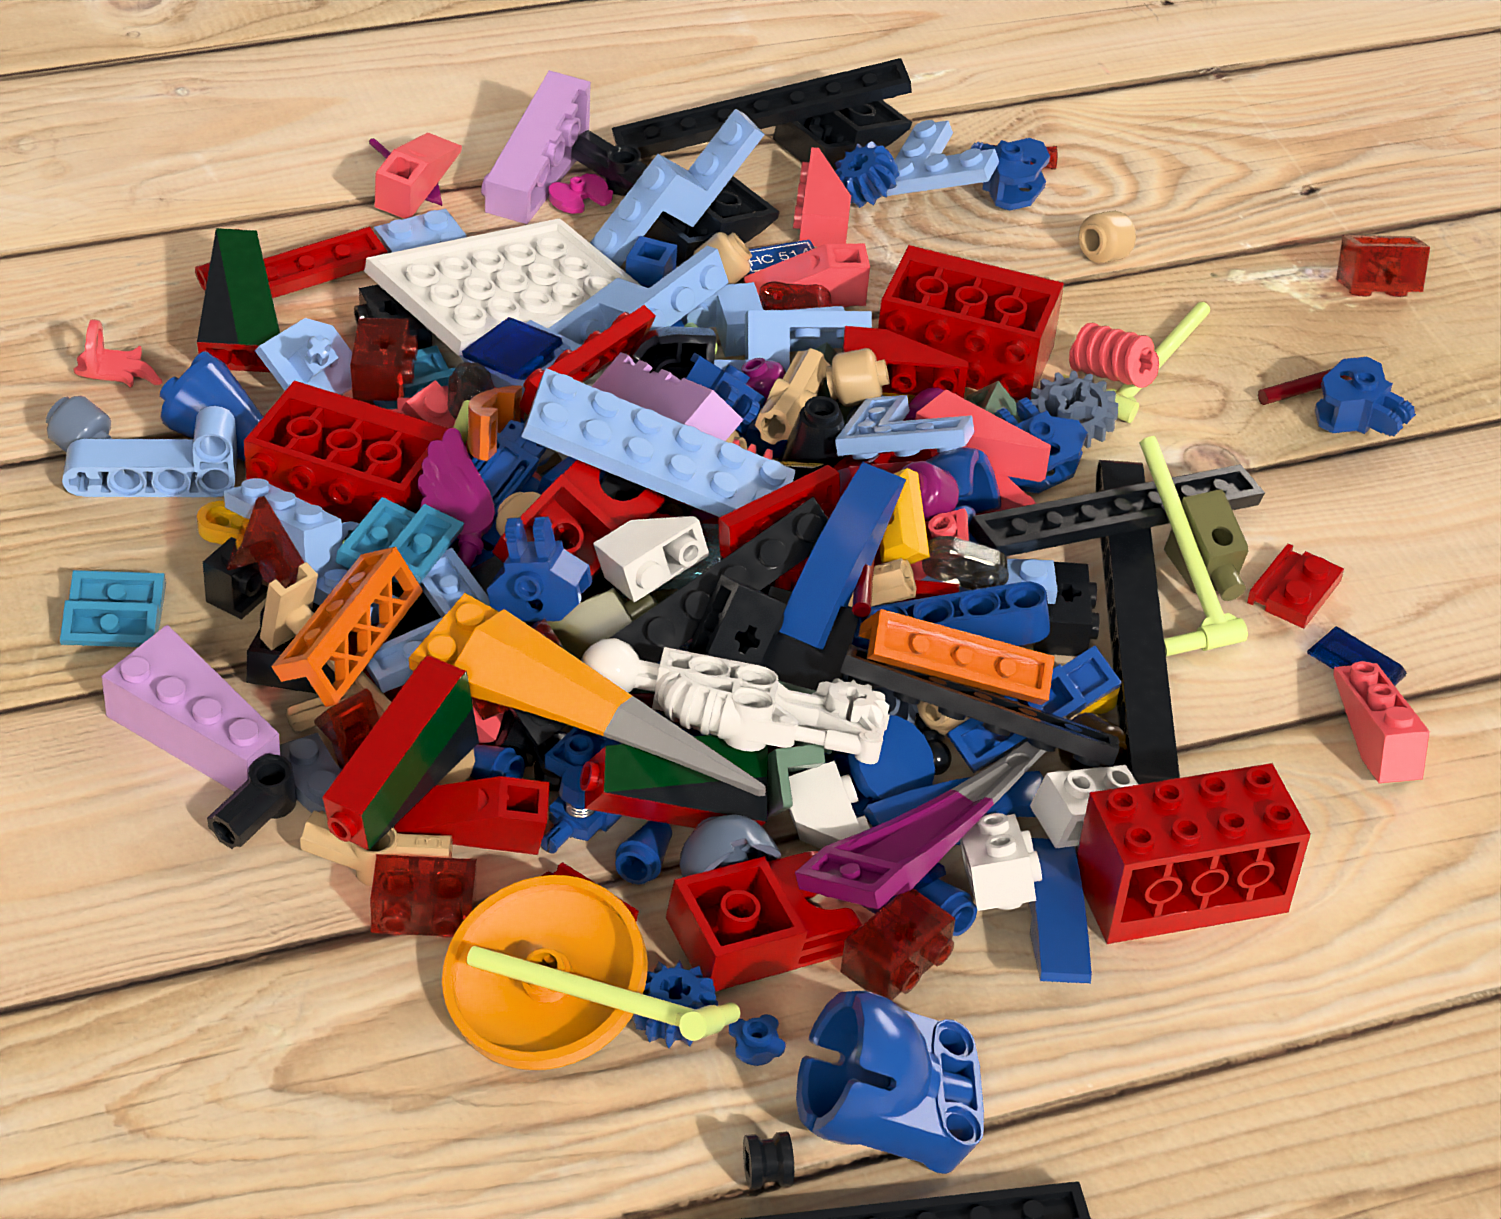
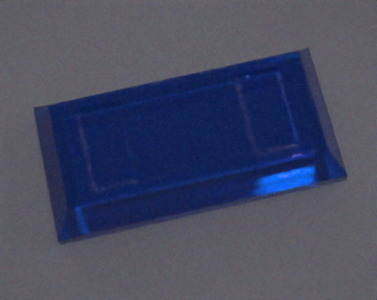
[1307,626,1407,686]

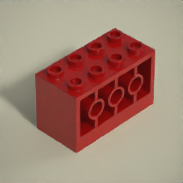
[878,245,1064,400]
[244,380,449,524]
[1077,763,1311,944]

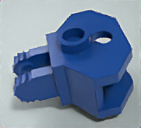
[970,138,1050,211]
[686,353,766,434]
[1315,357,1416,437]
[994,397,1088,494]
[487,517,593,622]

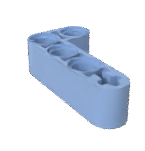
[62,406,238,497]

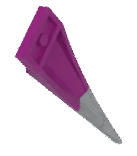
[795,716,1067,909]

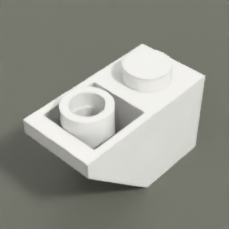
[593,516,709,602]
[789,761,870,849]

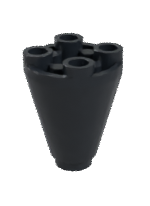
[778,396,846,481]

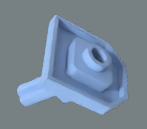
[255,318,358,395]

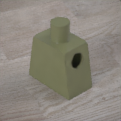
[1164,489,1248,601]
[544,587,658,659]

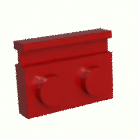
[1247,543,1344,629]

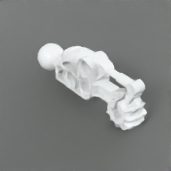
[581,638,890,764]

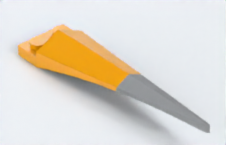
[409,593,766,796]

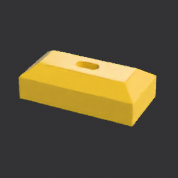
[879,468,930,564]

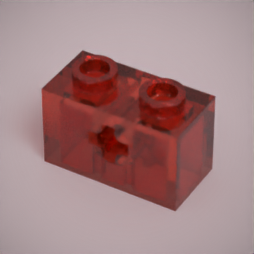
[1336,235,1430,297]
[350,318,418,401]
[840,888,956,1000]

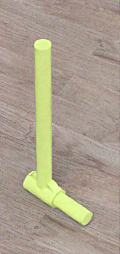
[1062,302,1210,423]
[1139,436,1248,657]
[467,946,740,1041]

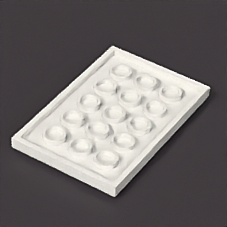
[364,218,642,356]

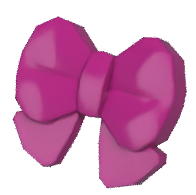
[548,173,613,214]

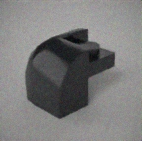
[629,326,716,380]

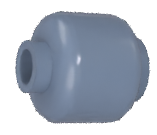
[46,396,111,453]

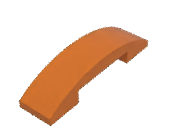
[467,385,522,461]

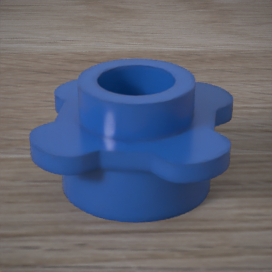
[729,1014,786,1066]

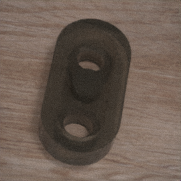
[447,362,494,420]
[922,536,1009,590]

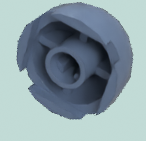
[680,815,781,877]

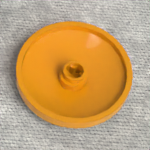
[442,875,648,1070]

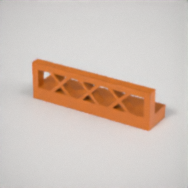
[271,546,423,707]
[858,609,1055,705]

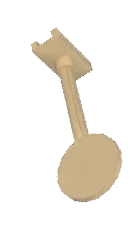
[260,562,475,786]

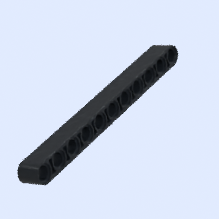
[1096,460,1180,785]

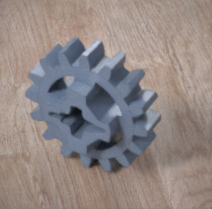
[1030,371,1118,448]

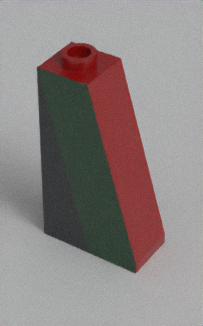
[197,228,280,373]
[322,655,479,850]
[580,735,768,829]

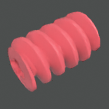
[1069,322,1159,388]

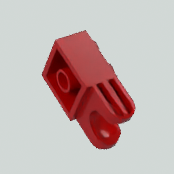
[492,460,665,580]
[665,851,865,992]

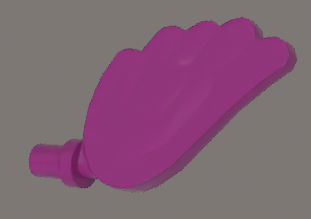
[417,428,495,570]

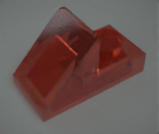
[226,496,305,589]
[314,688,379,770]

